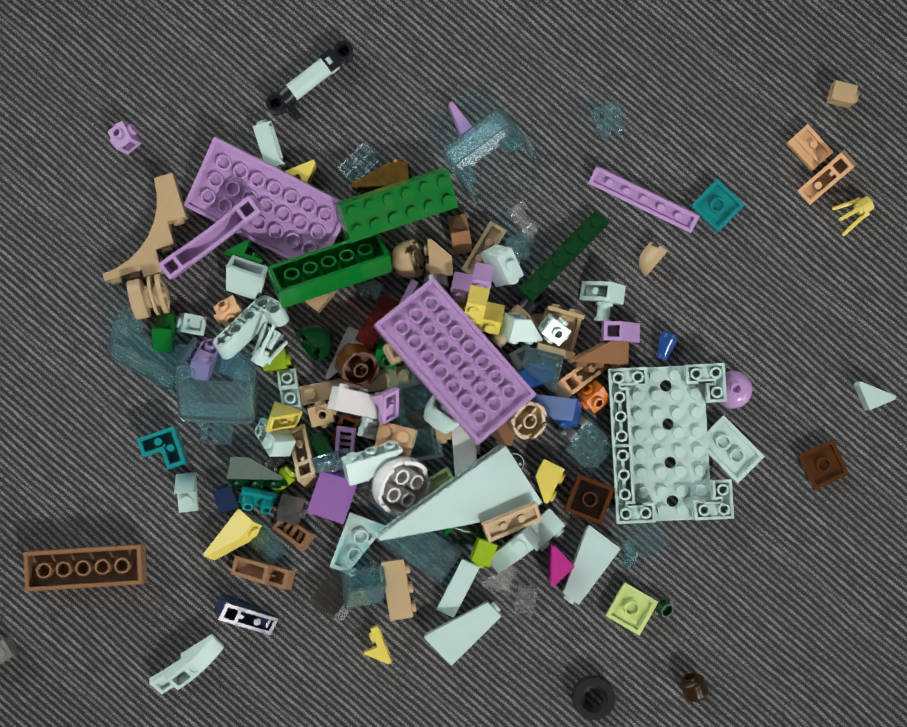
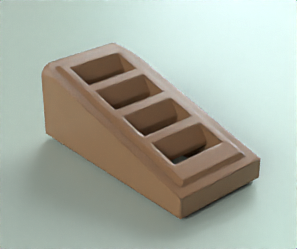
[272,520,316,550]

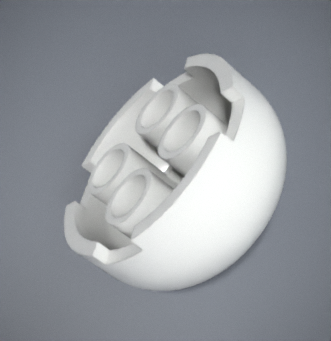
[371,456,431,516]

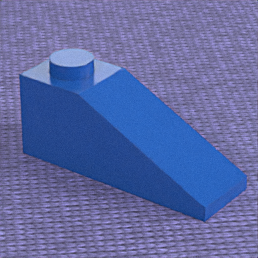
[531,394,582,429]

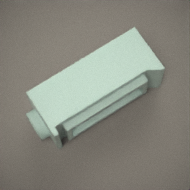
[253,120,287,169]

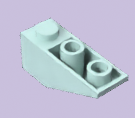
[341,441,403,486]

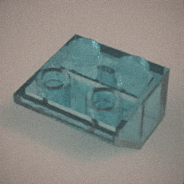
[340,564,387,610]

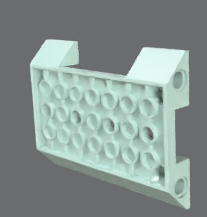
[608,363,734,524]

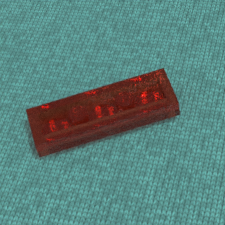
[355,293,400,349]

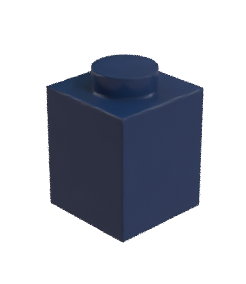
[213,483,241,514]

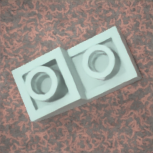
[277,368,302,409]

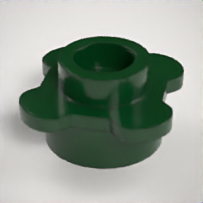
[654,598,674,618]

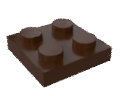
[797,439,849,490]

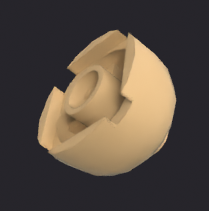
[391,239,424,279]
[507,400,547,440]

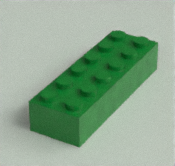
[335,168,458,243]
[267,234,392,309]

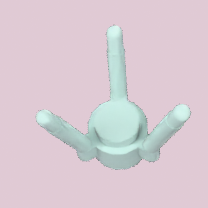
[251,323,288,367]

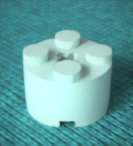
[424,395,459,434]

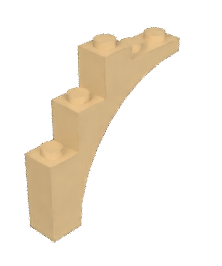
[103,173,189,285]

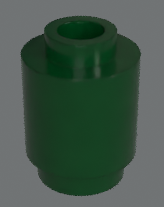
[310,431,334,461]

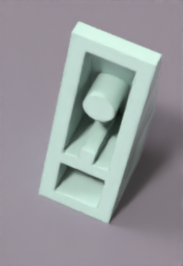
[491,526,540,573]

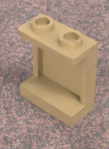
[533,303,585,360]

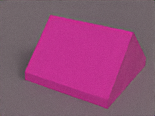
[548,543,575,586]

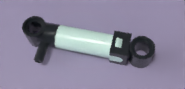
[266,40,354,120]

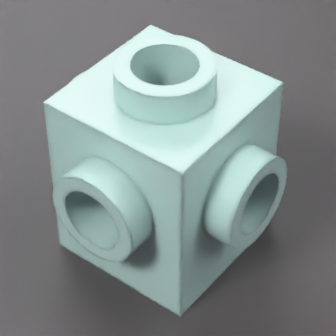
[538,312,571,346]

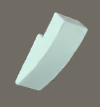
[436,558,479,618]

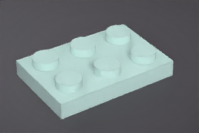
[707,415,765,484]

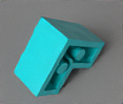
[137,426,190,469]

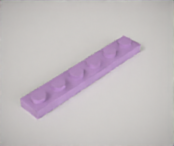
[588,165,700,233]

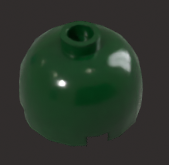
[296,323,333,362]

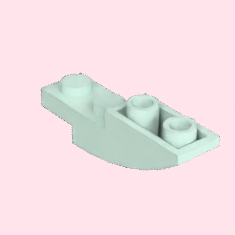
[149,634,224,694]

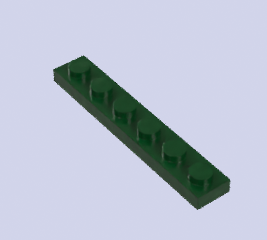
[518,210,609,303]

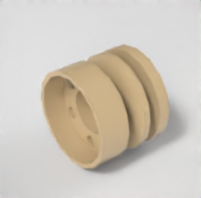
[127,273,170,320]

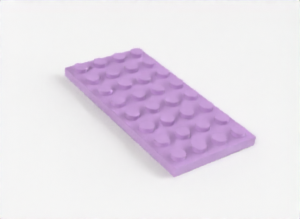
[183,136,342,259]
[373,277,537,446]

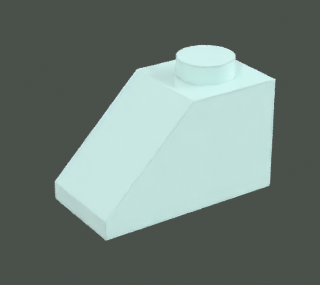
[579,281,626,305]

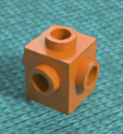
[576,379,610,414]

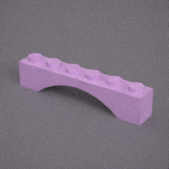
[158,195,265,280]

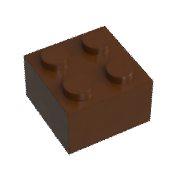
[563,474,615,524]

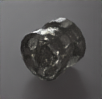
[262,453,286,473]

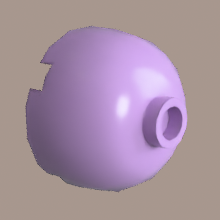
[719,371,753,409]

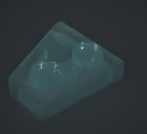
[521,346,564,392]

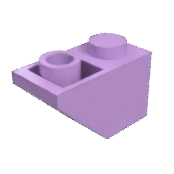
[601,321,640,343]
[189,337,219,383]

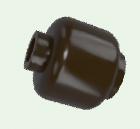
[680,672,709,703]

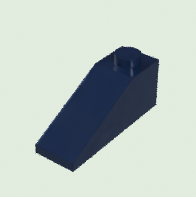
[214,593,279,636]

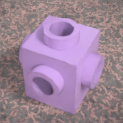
[108,121,142,155]

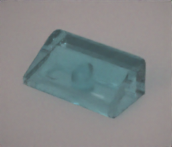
[337,143,379,183]

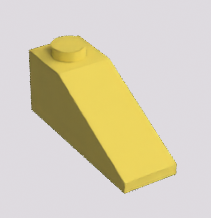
[203,508,262,561]

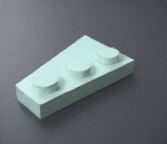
[330,512,385,574]

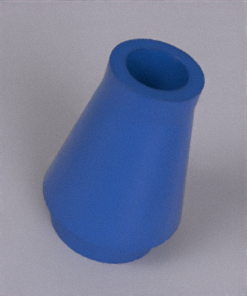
[656,331,677,360]

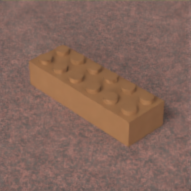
[23,543,147,592]

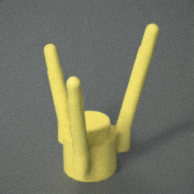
[832,196,874,236]

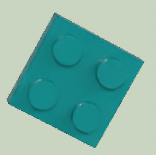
[690,179,745,233]

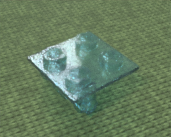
[565,421,612,474]

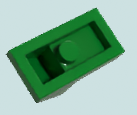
[224,239,265,265]
[152,313,177,353]

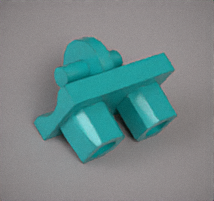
[238,486,277,514]

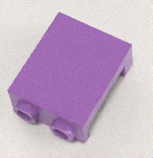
[307,464,357,524]

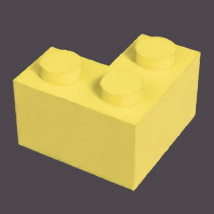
[464,285,505,335]

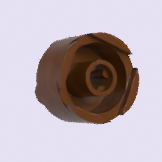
[335,343,379,388]

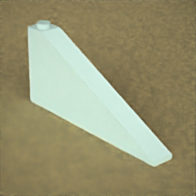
[374,443,542,541]

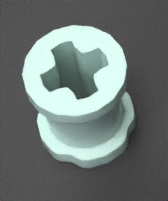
[594,301,613,323]

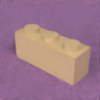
[381,558,417,621]

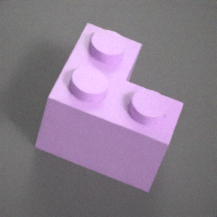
[450,262,495,304]

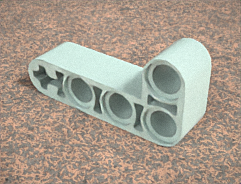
[213,295,289,360]

